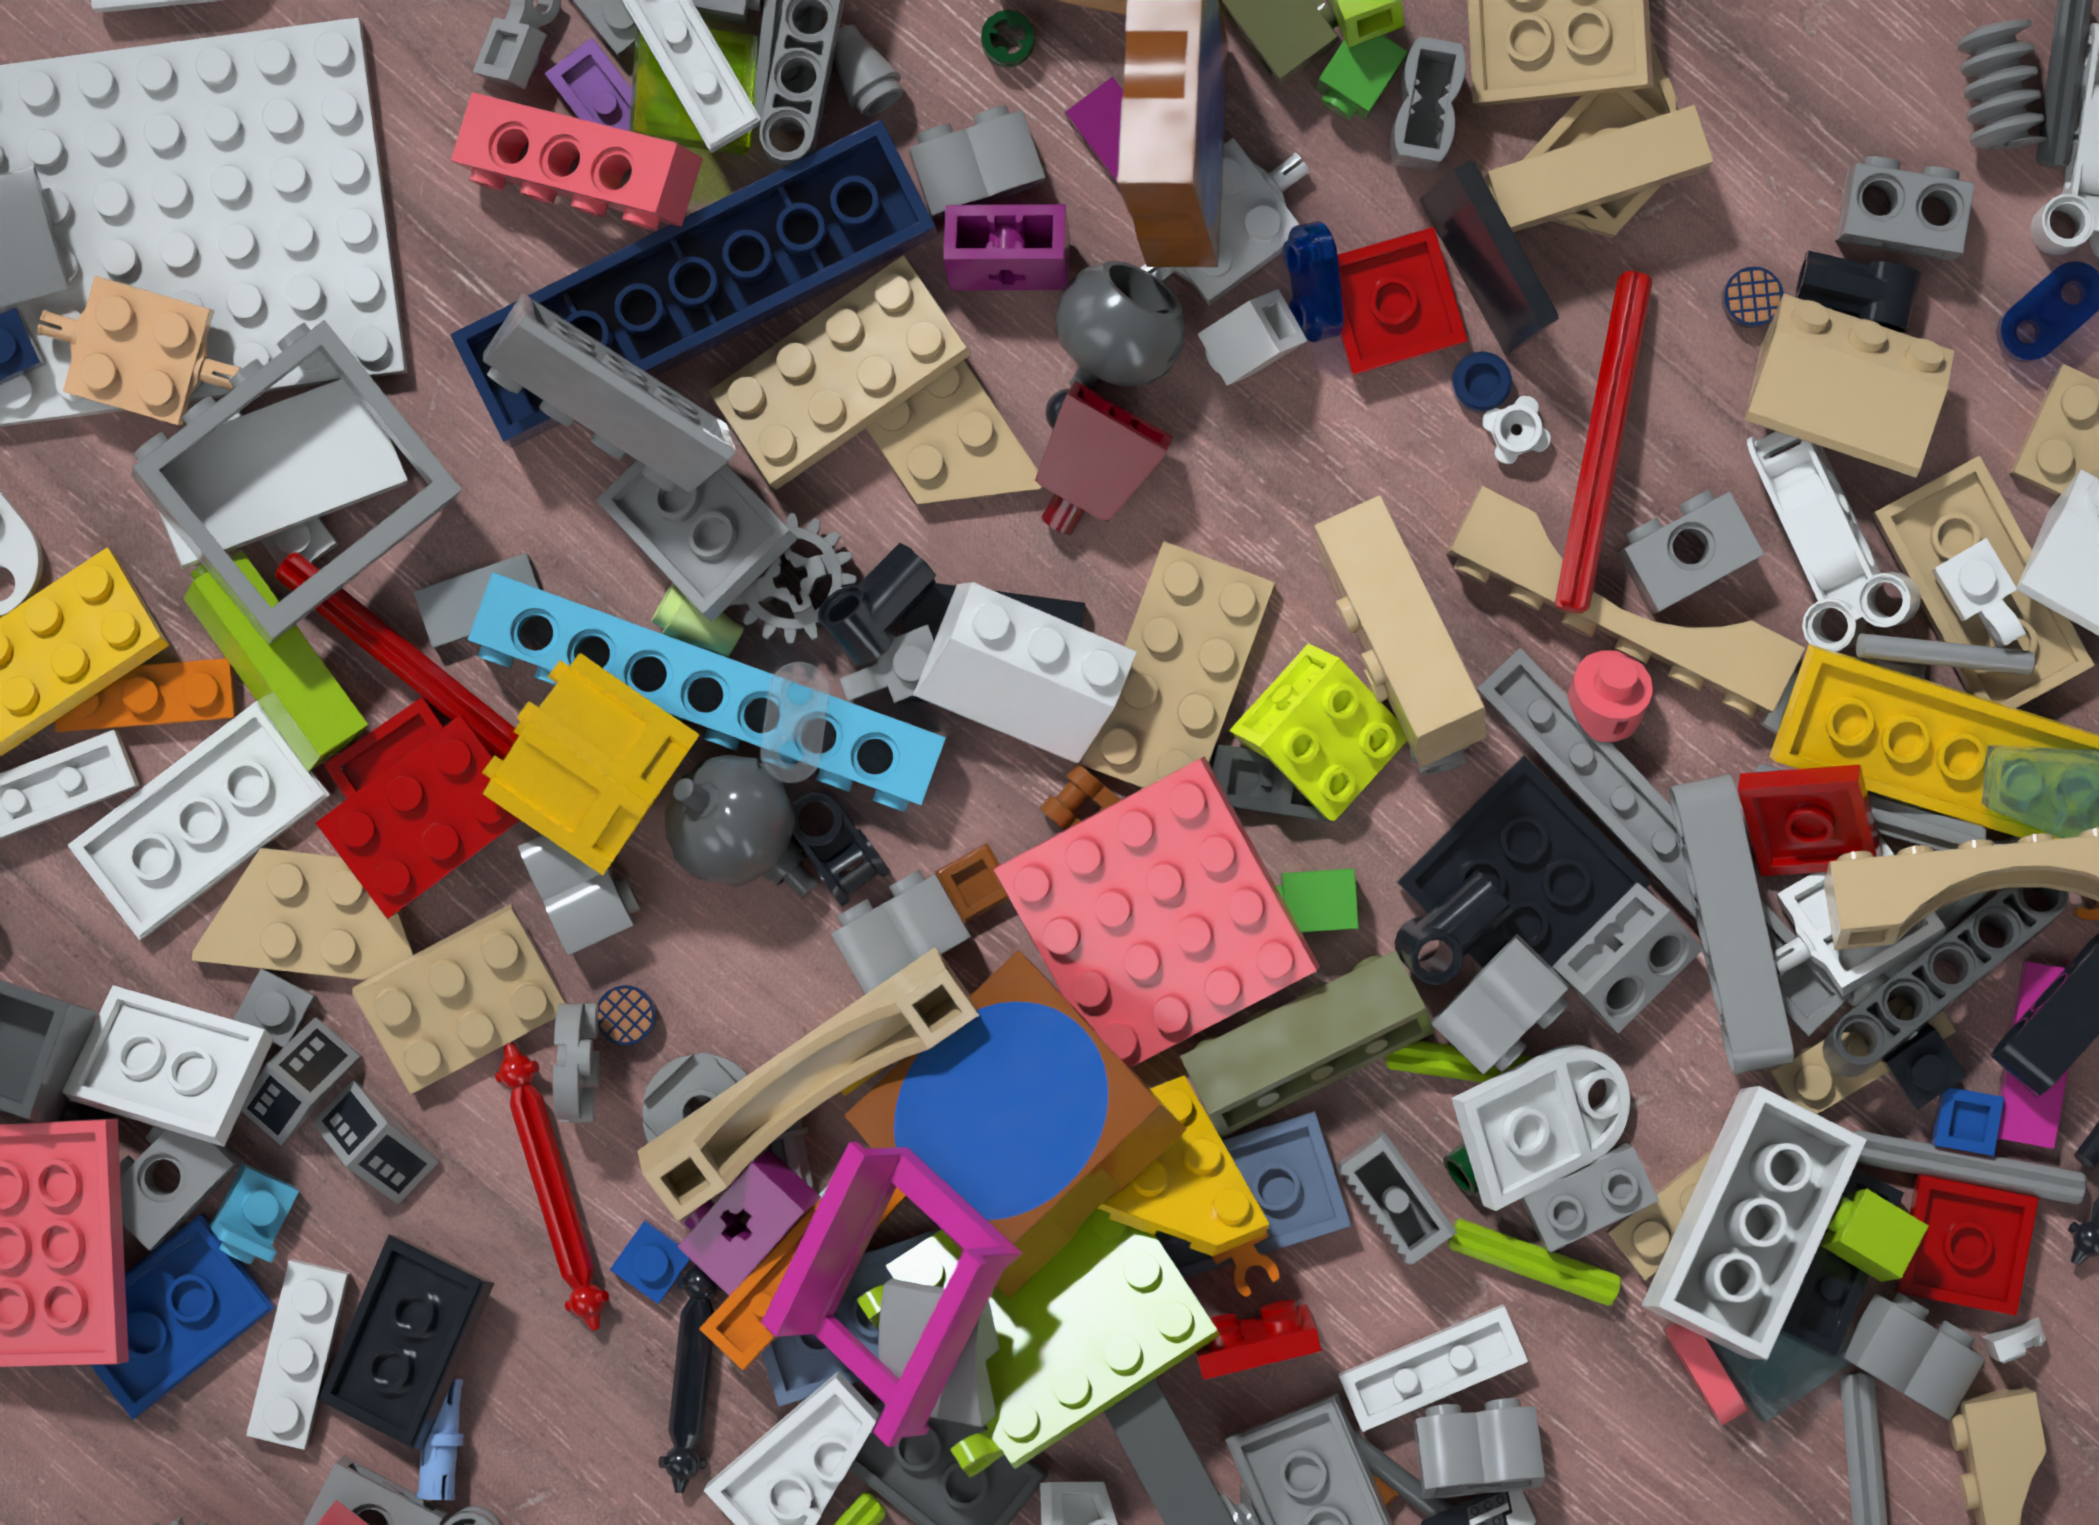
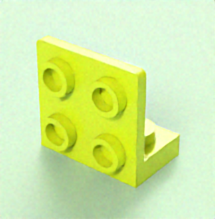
[1229,643,1408,821]

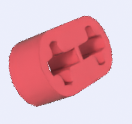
[1663,1322,1748,1426]

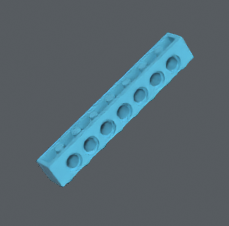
[468,572,946,812]

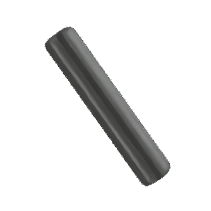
[2036,0,2093,169]

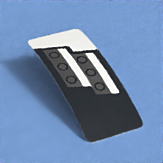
[1421,1490,1536,1525]

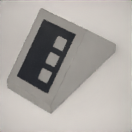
[241,1017,362,1146]
[312,1079,440,1205]

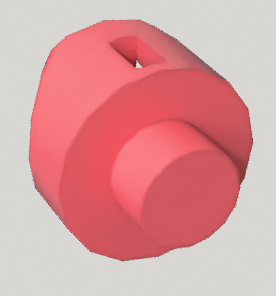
[1567,650,1653,742]

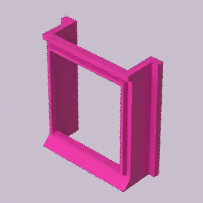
[761,1142,1023,1447]

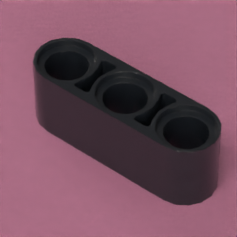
[1991,933,2099,1097]

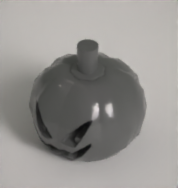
[1055,261,1185,390]
[665,755,795,887]

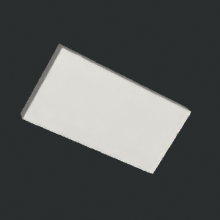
[137,379,408,569]
[68,701,332,940]

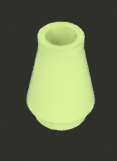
[651,583,744,658]

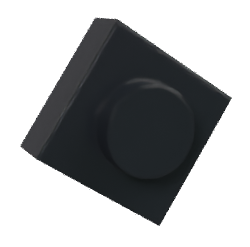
[1881,1023,1967,1110]

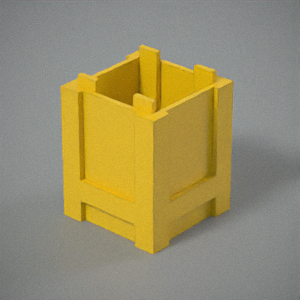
[482,653,700,876]

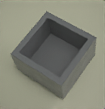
[0,979,97,1123]

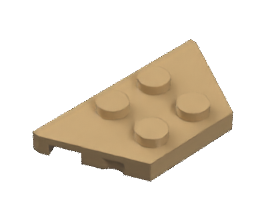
[1523,33,1678,239]
[866,360,1044,506]
[192,848,414,980]

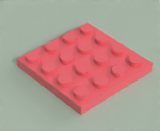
[994,756,1320,1068]
[0,1119,129,1367]

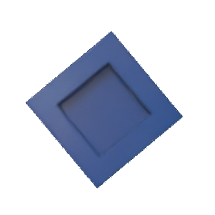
[1931,1087,2004,1156]
[610,1219,690,1304]

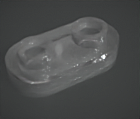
[761,662,830,783]

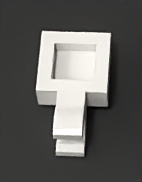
[1931,538,2026,648]

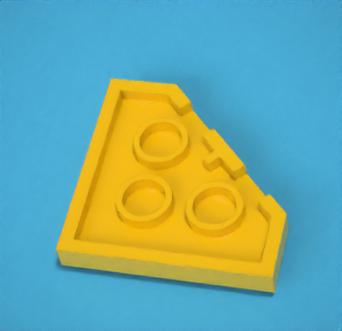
[1097,1075,1270,1256]

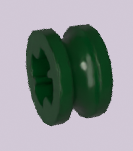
[981,10,1035,68]

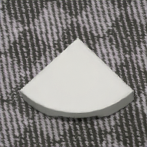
[1982,1317,2046,1364]

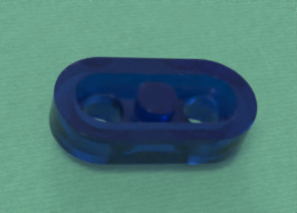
[1283,221,1344,342]
[1996,261,2099,363]

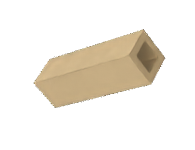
[1484,104,1714,233]

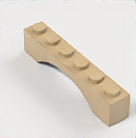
[1446,486,1805,718]
[1824,828,2099,950]
[637,947,979,1222]
[1948,1386,2047,1525]

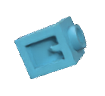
[210,1162,299,1264]

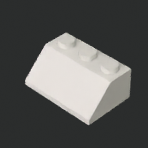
[2016,469,2099,636]
[913,582,1137,763]

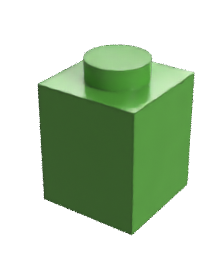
[1316,35,1408,120]
[1276,868,1359,932]

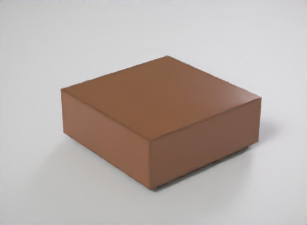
[935,843,1010,923]

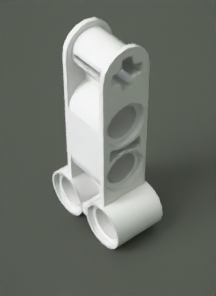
[2030,23,2099,258]
[1747,431,1921,652]

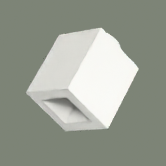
[1198,289,1308,386]

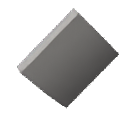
[0,165,70,308]
[879,1279,1000,1427]

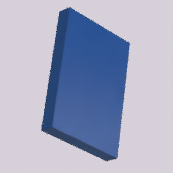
[90,1213,277,1420]

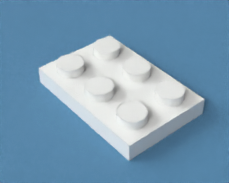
[62,985,274,1147]

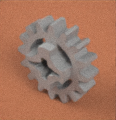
[731,513,857,644]

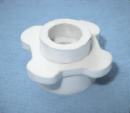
[1482,396,1551,464]

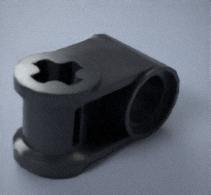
[793,792,891,907]

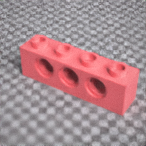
[450,92,703,231]

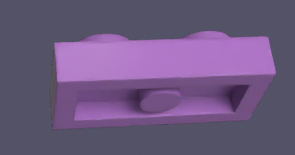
[545,37,666,139]

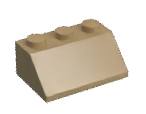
[1745,294,1954,478]

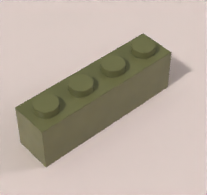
[1218,0,1339,89]
[1180,950,1435,1138]

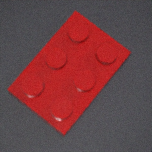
[315,715,521,919]

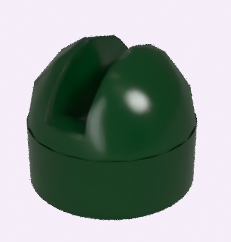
[1443,1143,1479,1196]

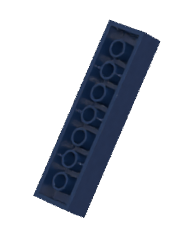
[450,119,937,448]

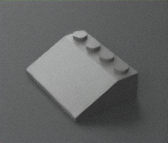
[483,293,736,493]

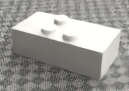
[1641,1086,1867,1360]

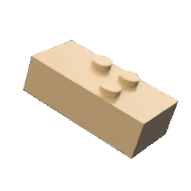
[1314,495,1487,768]

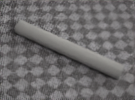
[1856,633,2035,675]

